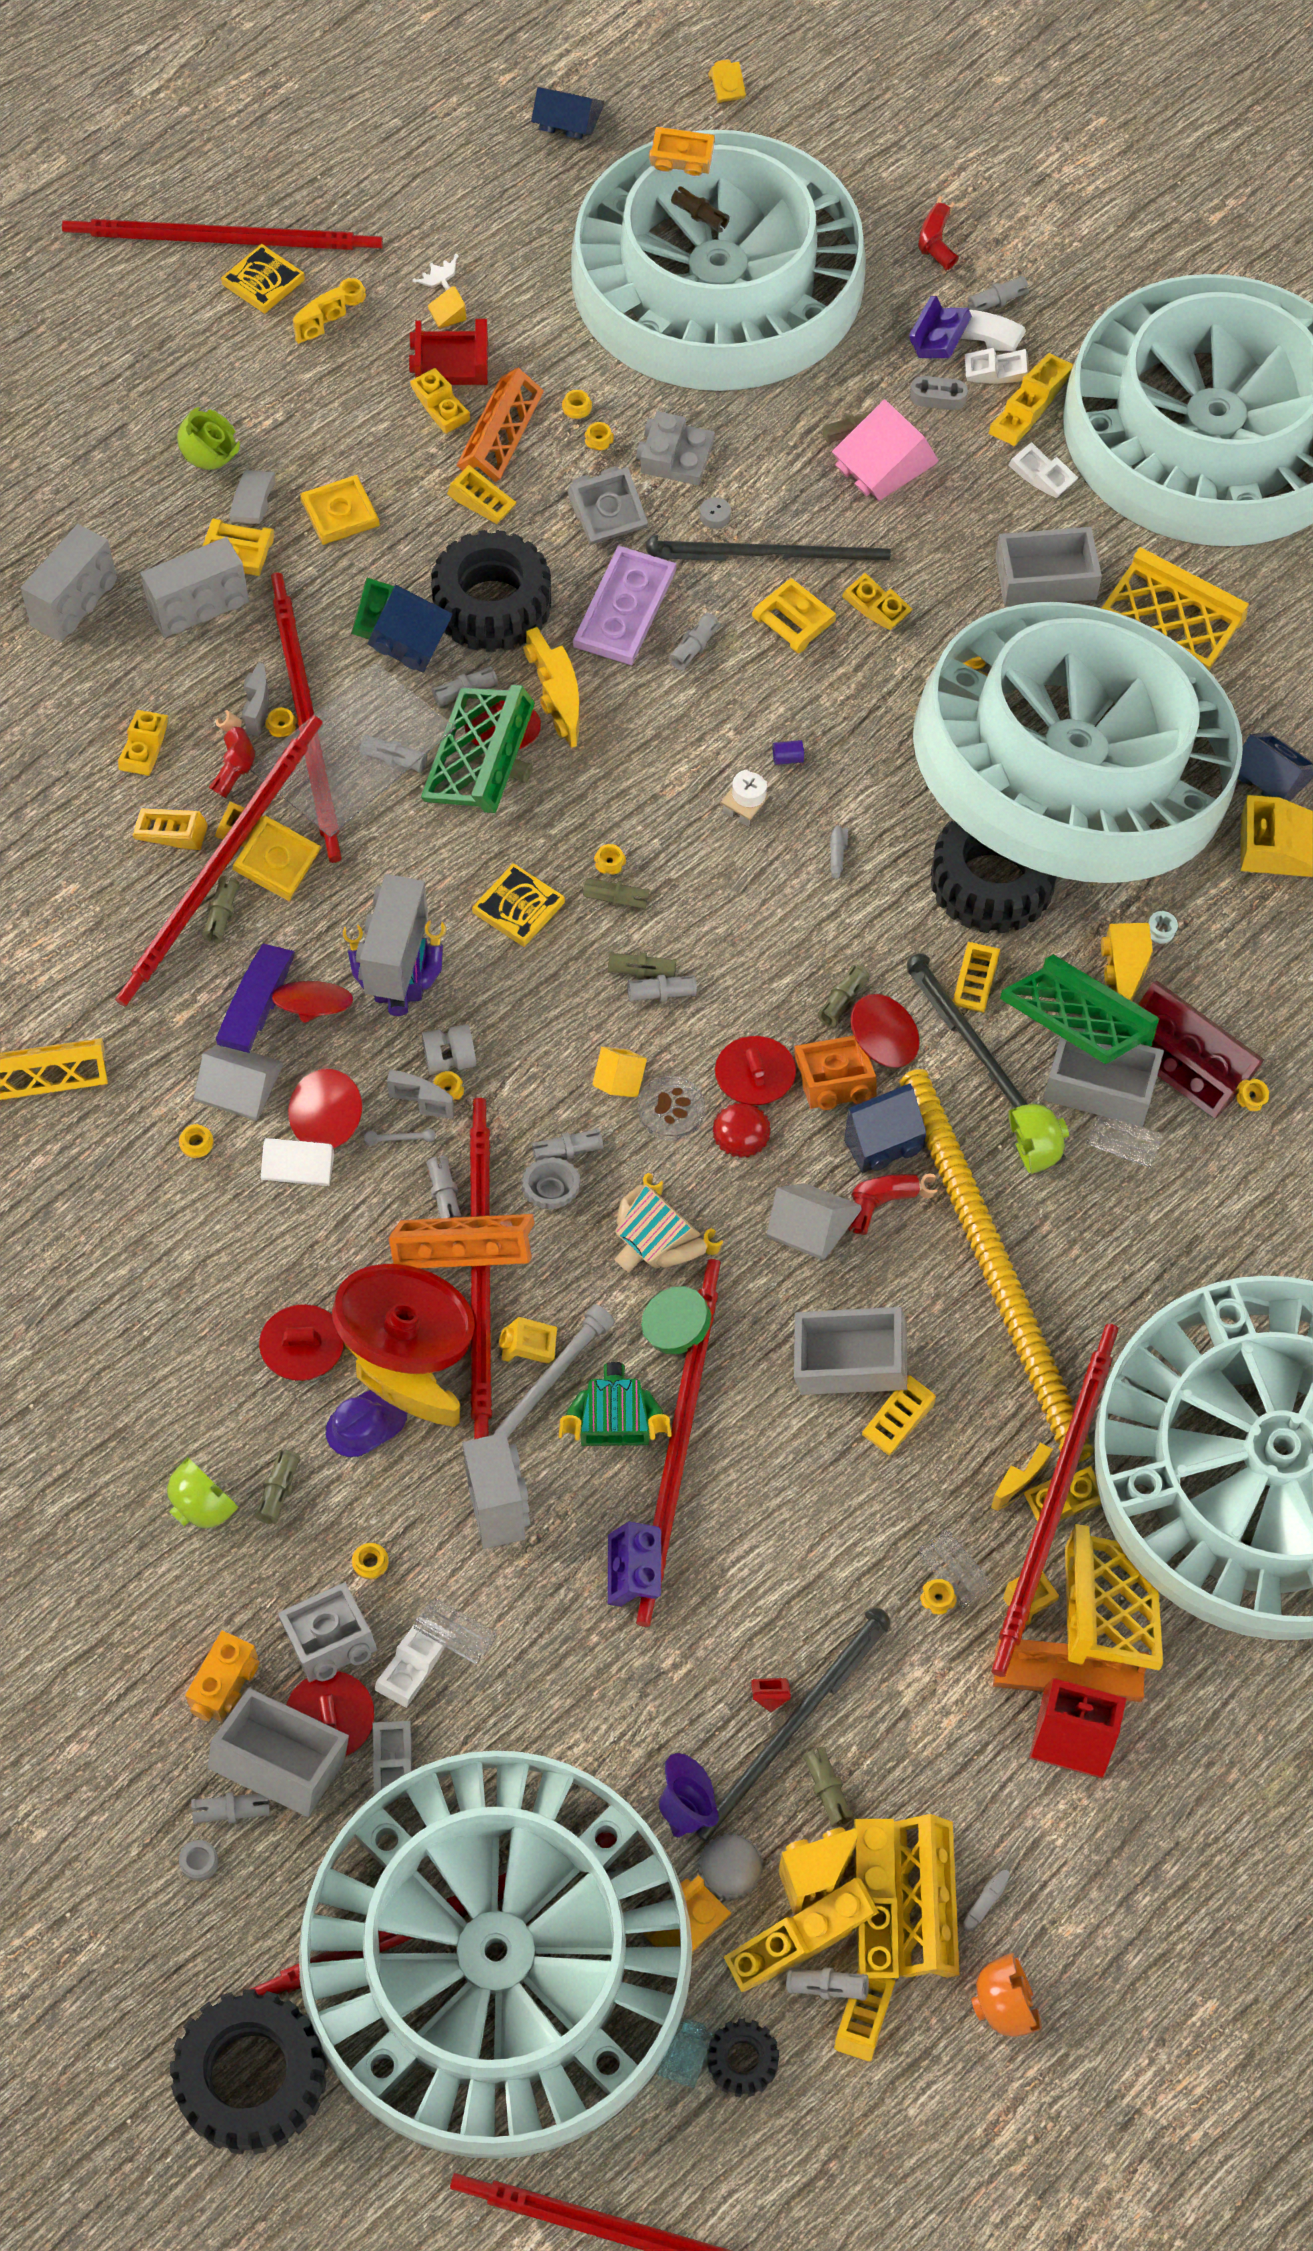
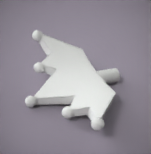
[413,254,459,290]

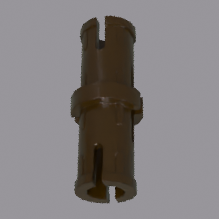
[671,186,730,233]

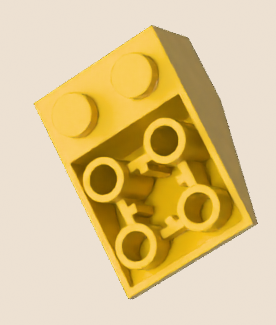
[1240,795,1313,877]

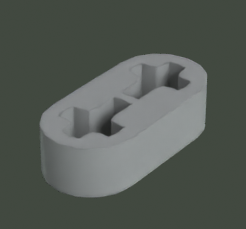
[910,376,968,410]

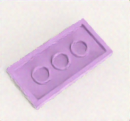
[573,546,676,665]

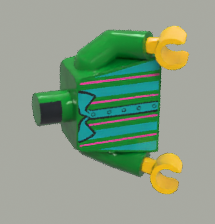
[558,1362,671,1446]

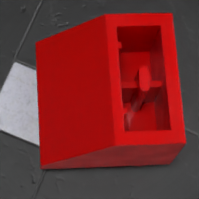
[1029,1678,1127,1779]

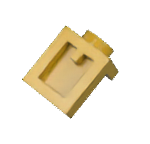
[499,1317,557,1364]

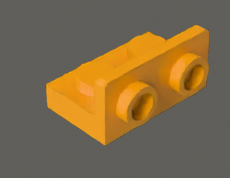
[644,1875,731,1953]

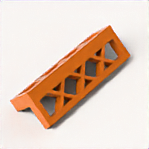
[456,367,544,482]
[388,1214,535,1268]
[993,1639,1149,1702]

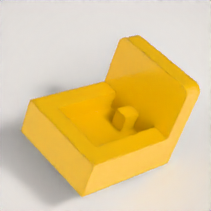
[708,59,746,103]

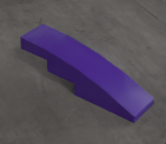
[216,943,295,1053]

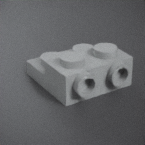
[636,411,715,485]
[568,467,648,545]
[277,1582,378,1682]

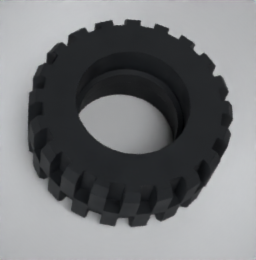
[431,530,551,652]
[930,821,1057,934]
[170,1989,327,2155]

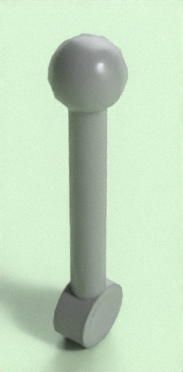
[364,1129,436,1146]

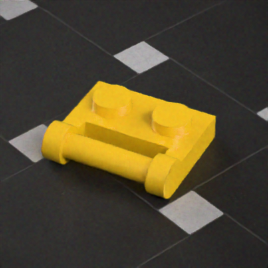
[202,518,274,576]
[752,578,836,654]

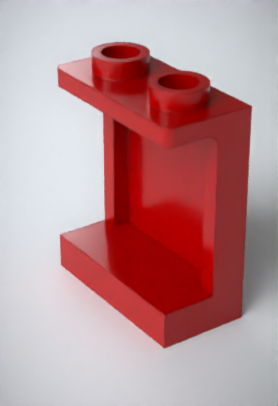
[409,319,488,385]

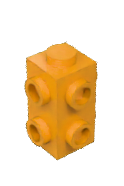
[185,1630,260,1722]

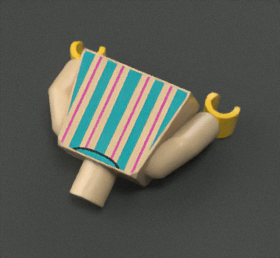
[614,1173,724,1273]

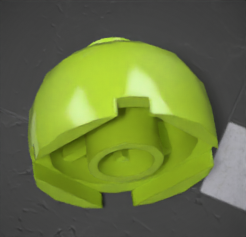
[177,407,240,470]
[1008,1104,1069,1174]
[167,1457,239,1528]

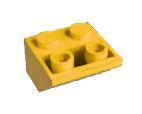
[779,1827,858,1916]

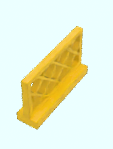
[1101,547,1249,671]
[1065,1524,1163,1671]

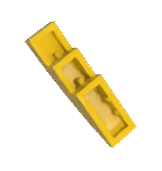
[988,353,1074,446]

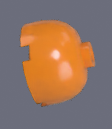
[971,1953,1042,2037]

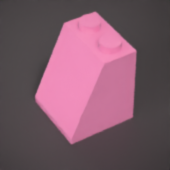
[832,399,939,501]

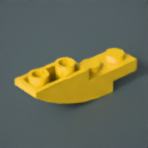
[523,627,580,748]
[344,1343,460,1427]
[854,1819,899,1978]
[724,1878,879,1992]

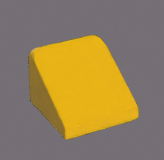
[428,286,466,329]

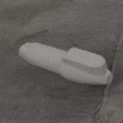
[830,825,848,879]
[963,1870,1010,1931]

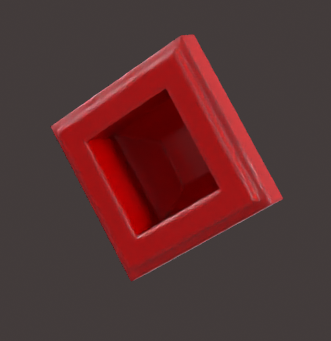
[751,1678,791,1713]

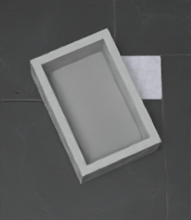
[20,524,117,642]
[995,527,1102,607]
[140,537,249,638]
[356,874,429,1001]
[1043,1027,1164,1127]
[794,1307,907,1395]
[462,1432,530,1549]
[207,1688,349,1817]

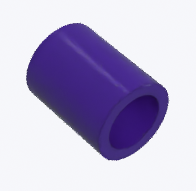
[772,740,804,765]

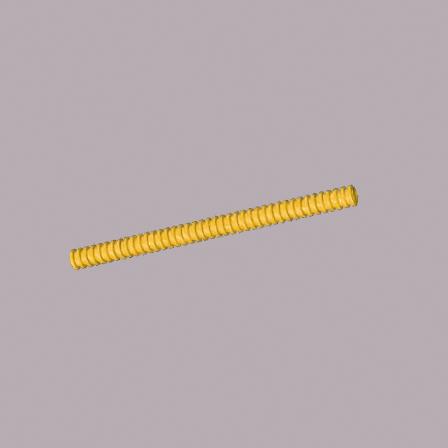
[899,1069,1094,1463]

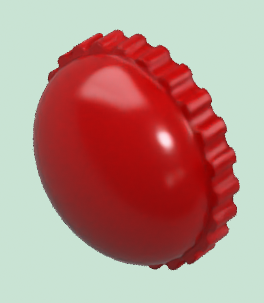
[713,1103,771,1158]

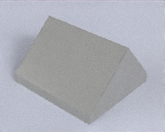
[194,1044,283,1121]
[767,1183,862,1261]

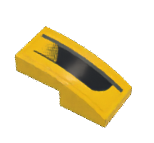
[991,1442,1053,1511]

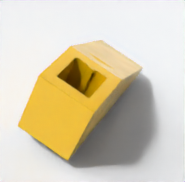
[1101,923,1153,1001]

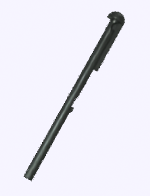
[646,535,891,561]
[907,953,1066,1165]
[695,1608,890,1843]

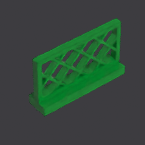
[421,685,535,813]
[1000,954,1159,1064]

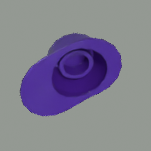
[326,1390,407,1457]
[659,1753,719,1838]

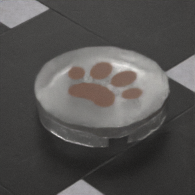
[638,1076,705,1141]

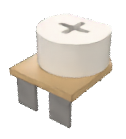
[720,770,768,827]

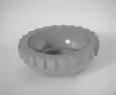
[521,1157,581,1209]
[698,1833,763,1901]

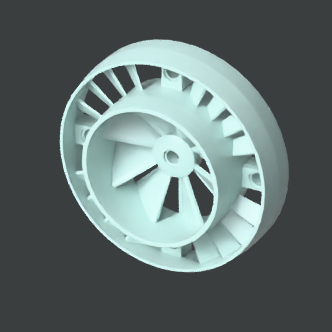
[571,130,866,391]
[1063,274,1313,546]
[913,602,1243,883]
[1095,1276,1313,1640]
[299,1751,692,2159]

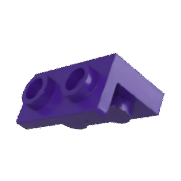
[909,296,972,358]
[608,1521,661,1607]

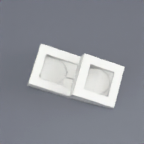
[960,310,1026,352]
[965,348,1029,384]
[1008,442,1078,498]
[375,1622,448,1708]

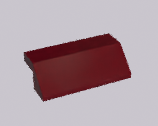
[1116,981,1264,1119]

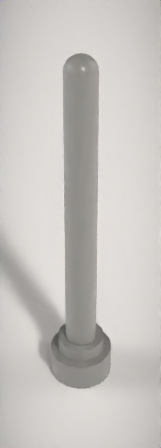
[494,1304,615,1438]

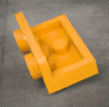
[649,127,715,176]

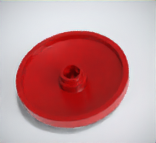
[332,1264,475,1374]

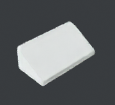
[261,1138,334,1186]

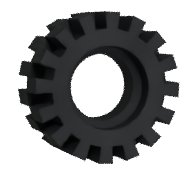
[707,2018,779,2097]

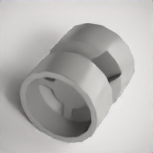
[421,1024,476,1076]

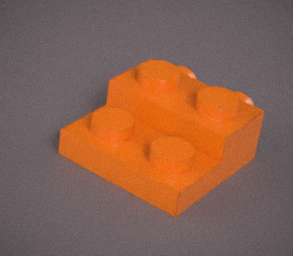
[794,1035,877,1110]

